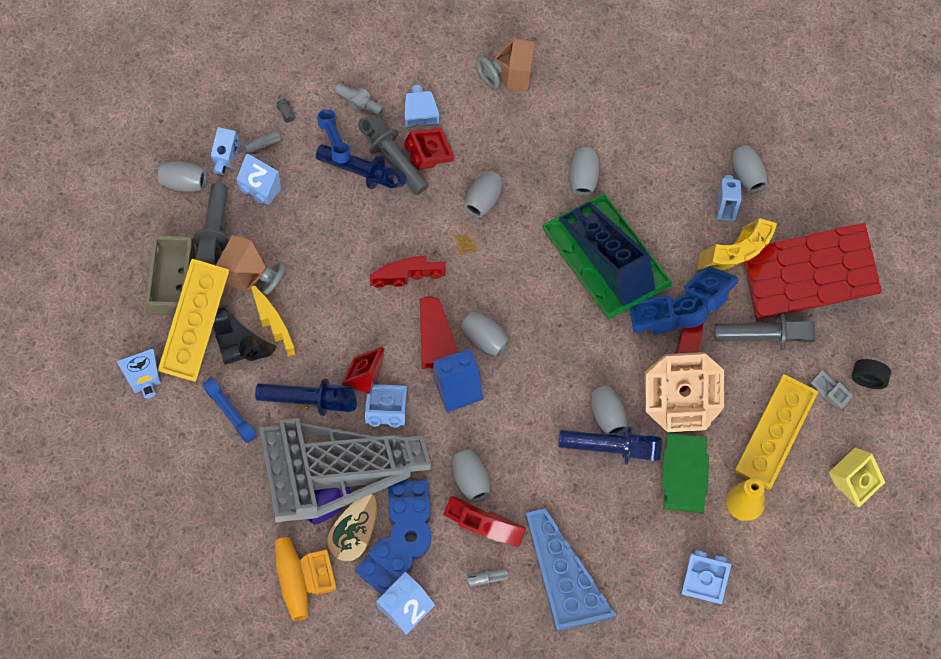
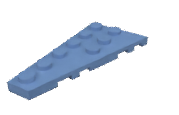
[525,509,617,631]

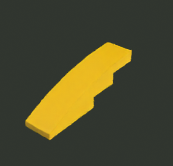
[251,286,295,357]

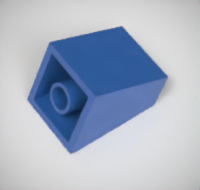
[433,349,483,412]

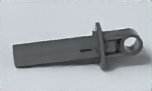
[358,115,429,195]
[193,183,229,266]
[715,314,815,350]

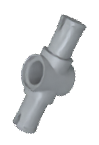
[335,83,385,117]

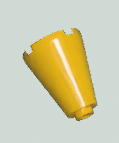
[726,478,766,521]

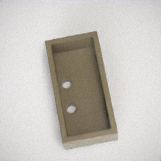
[145,235,195,315]

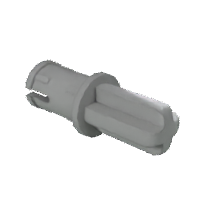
[244,131,281,154]
[467,568,508,588]

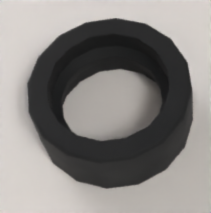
[851,359,891,389]

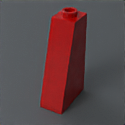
[420,296,459,369]

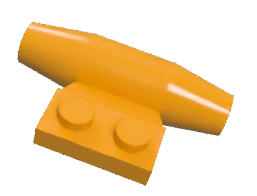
[274,537,336,621]

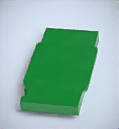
[662,433,709,514]

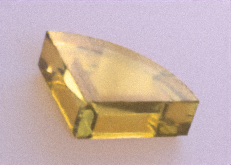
[455,235,478,255]

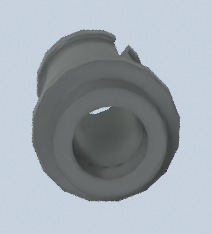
[276,98,296,123]

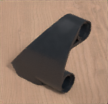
[213,307,277,365]

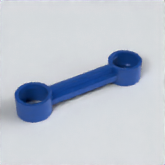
[317,110,350,163]
[202,377,257,443]

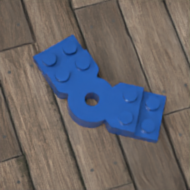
[630,266,738,335]
[355,480,431,595]

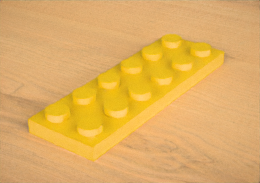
[158,259,230,382]
[734,374,819,491]

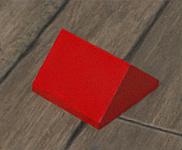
[341,346,385,394]

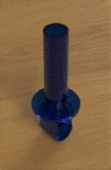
[316,144,407,189]
[255,378,357,416]
[559,427,662,465]

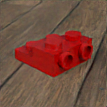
[404,128,455,170]

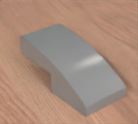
[808,370,853,409]

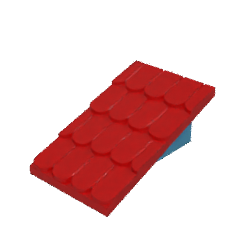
[744,223,882,320]

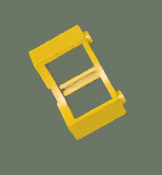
[697,218,777,271]

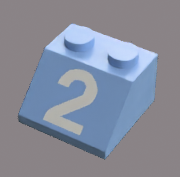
[237,154,281,205]
[376,572,435,635]

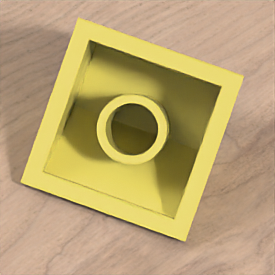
[829,447,885,507]

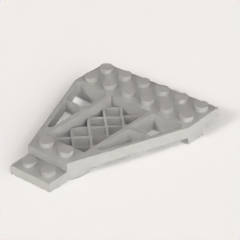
[259,418,431,522]

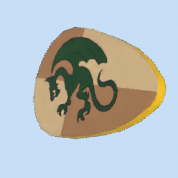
[327,494,377,561]

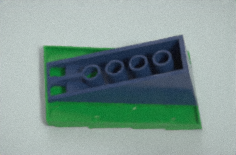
[542,193,672,320]

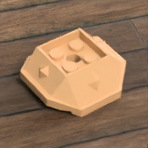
[644,352,724,432]

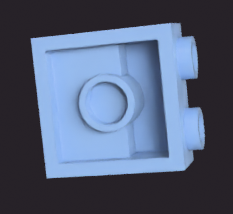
[365,384,407,428]
[681,550,731,604]

